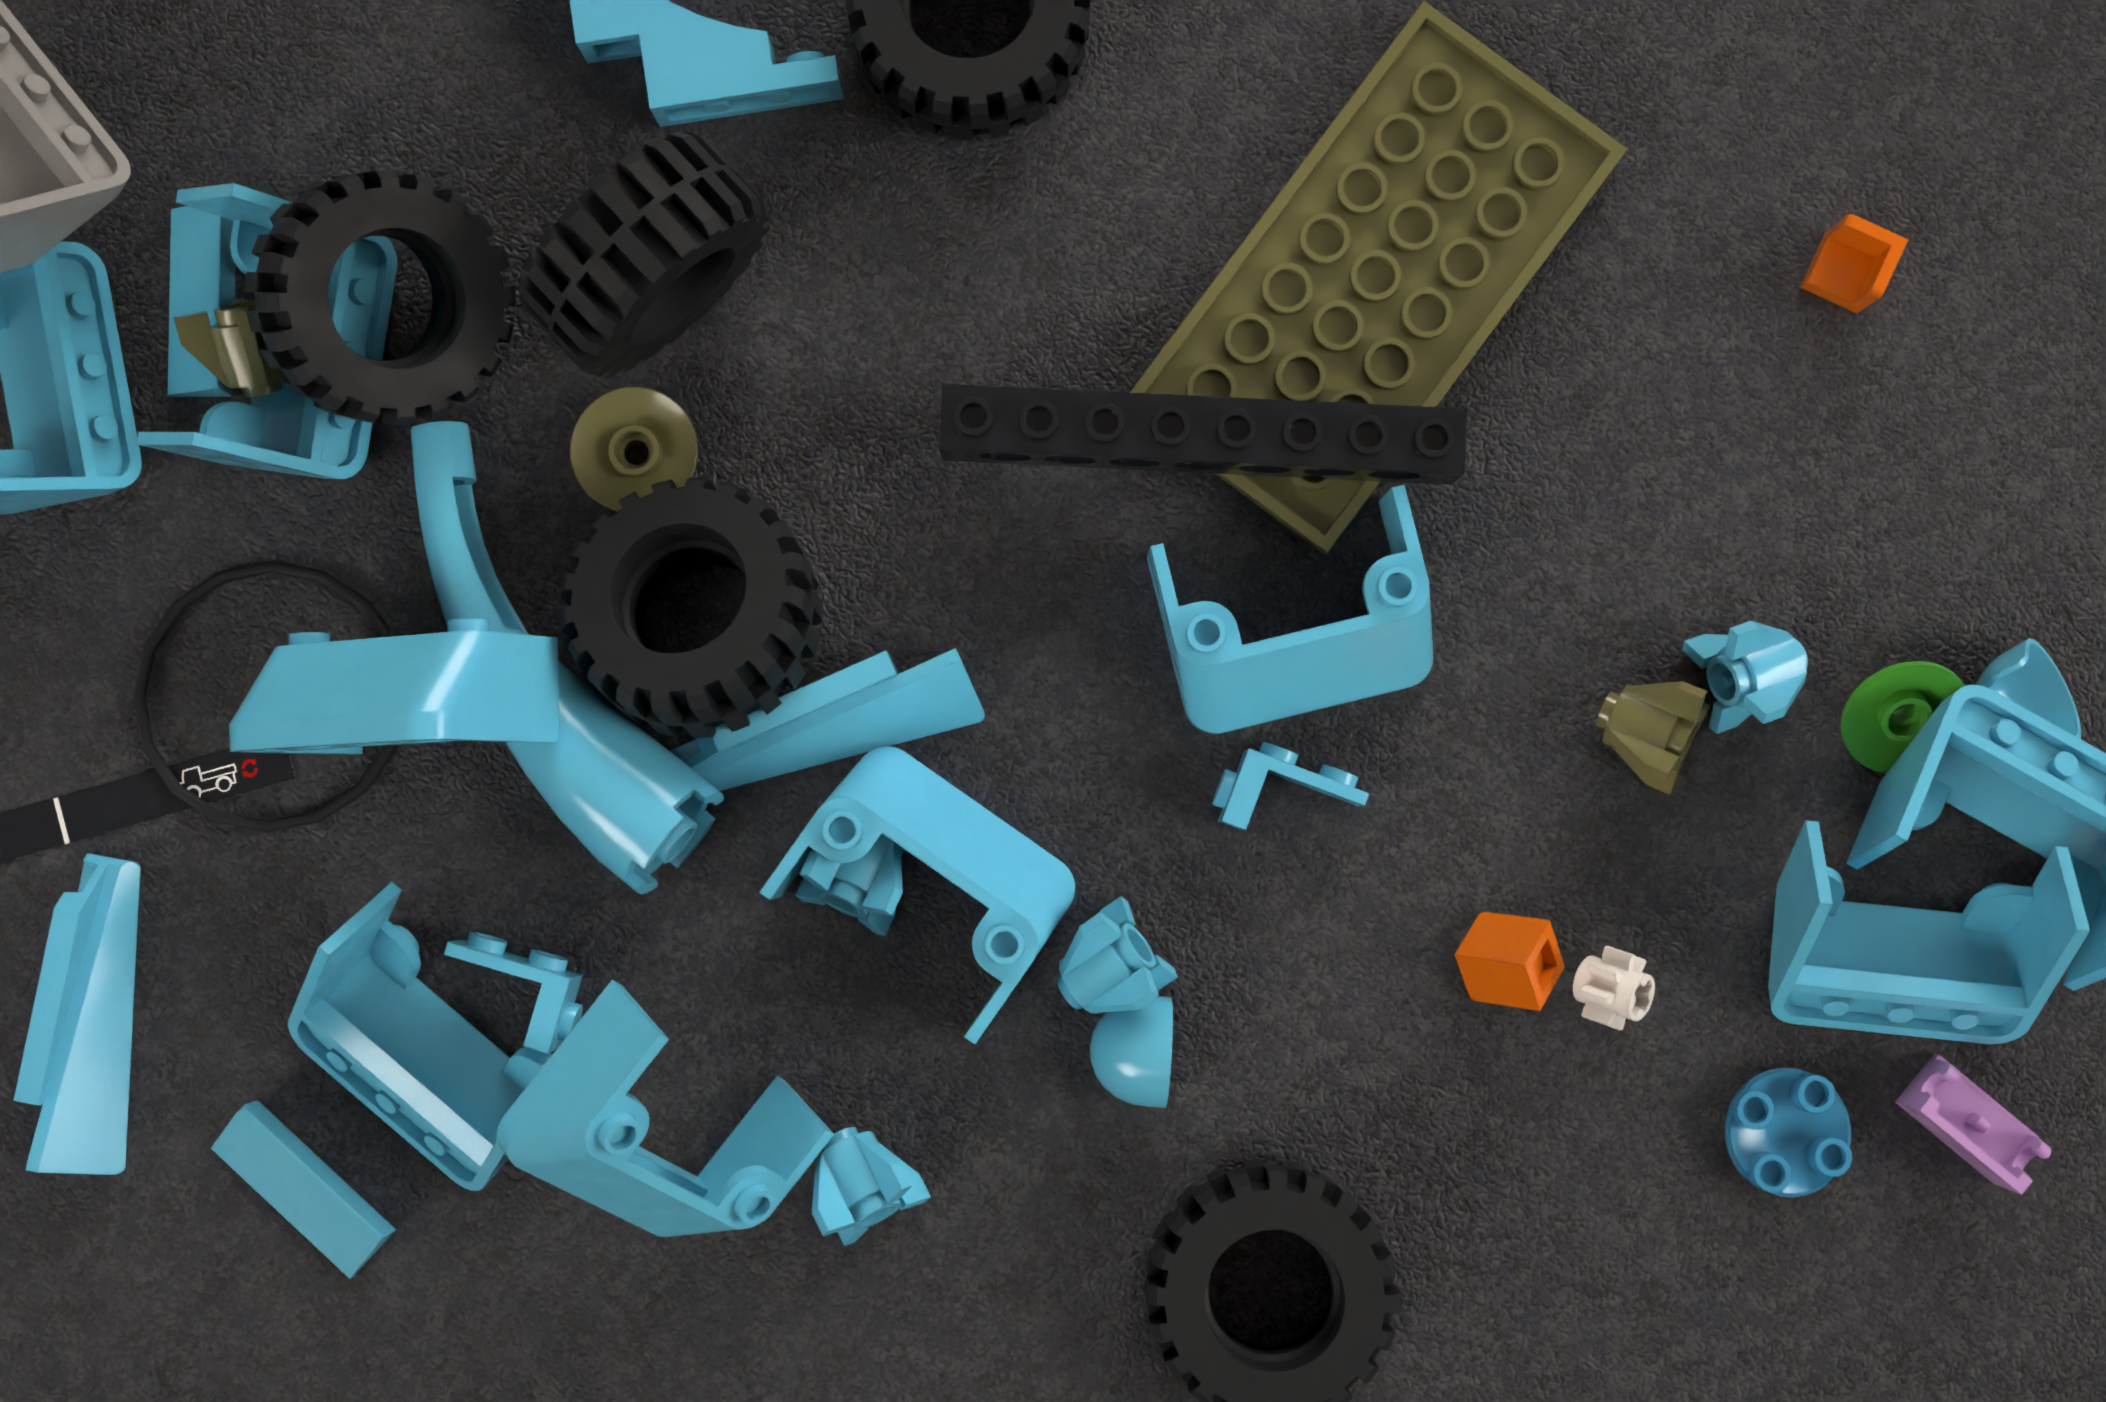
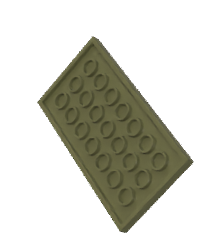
[1130,1,1628,555]

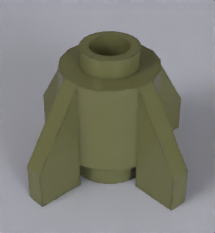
[174,296,285,397]
[1596,681,1711,795]

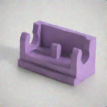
[1895,1053,2051,1195]

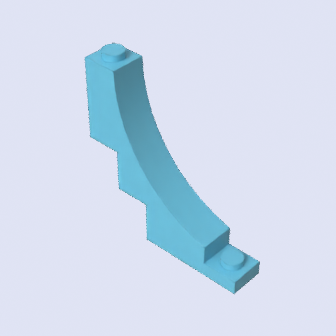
[516,0,844,127]

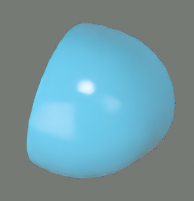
[1976,638,2081,739]
[1090,996,1173,1108]

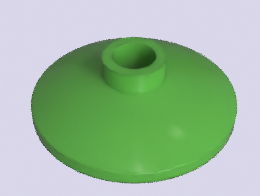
[1840,661,1965,773]

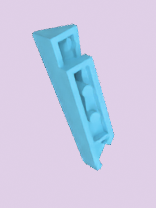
[670,648,985,791]

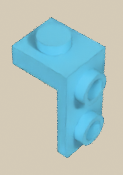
[1212,742,1369,830]
[444,932,583,1054]

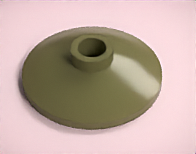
[570,387,698,512]

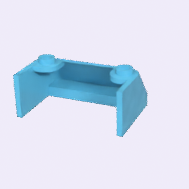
[136,183,397,479]
[0,241,142,515]
[1147,485,1433,734]
[229,619,560,755]
[1846,685,2106,991]
[759,746,1075,1044]
[1768,820,2090,1044]
[287,882,553,1191]
[497,980,834,1237]

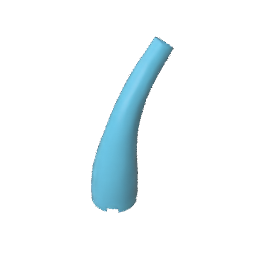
[410,421,724,895]

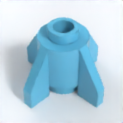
[1682,621,1808,734]
[795,834,904,936]
[1057,896,1178,1014]
[812,1127,931,1246]

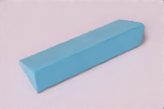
[168,206,236,397]
[211,1100,396,1279]

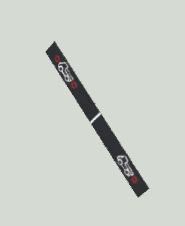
[0,748,296,863]

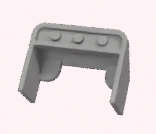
[0,0,131,273]

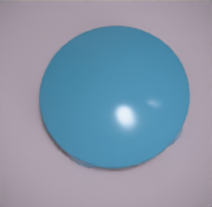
[1725,1067,1852,1197]

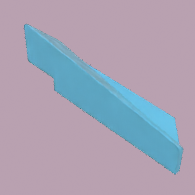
[13,853,141,1175]

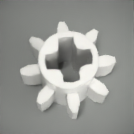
[1573,946,1655,1031]

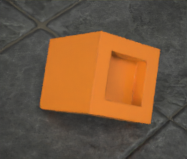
[1800,214,1908,314]
[1454,912,1565,1011]

